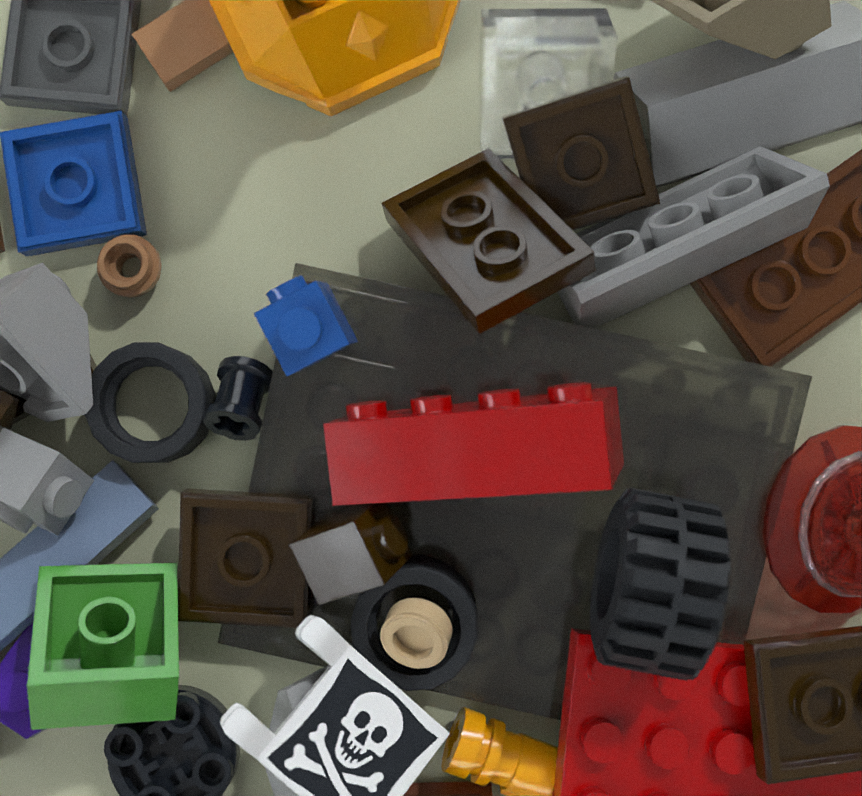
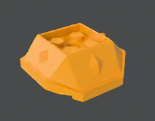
[209,0,461,116]

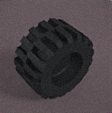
[590,488,731,681]

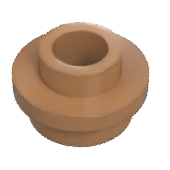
[97,235,162,298]

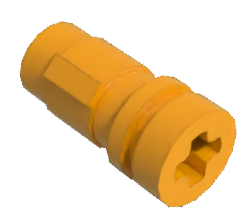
[441,707,558,796]

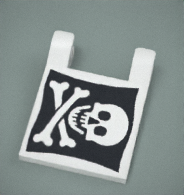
[220,615,450,796]

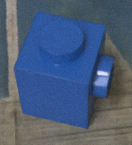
[253,275,358,376]

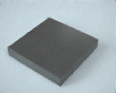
[0,0,141,117]

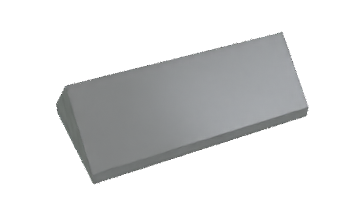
[613,1,862,188]
[557,146,830,335]

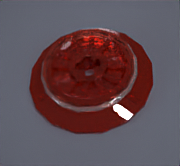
[762,425,862,613]

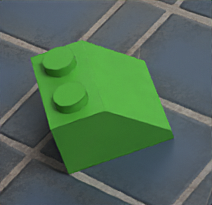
[27,563,179,730]

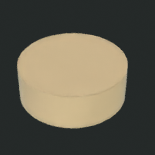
[380,598,452,669]

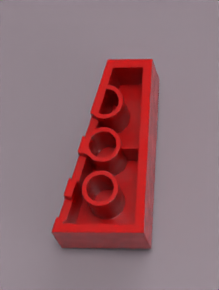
[323,383,624,506]

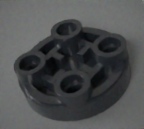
[104,685,240,796]

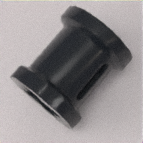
[203,356,275,441]

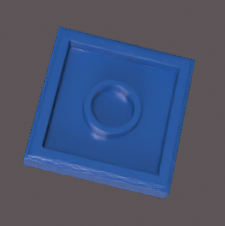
[0,111,147,257]

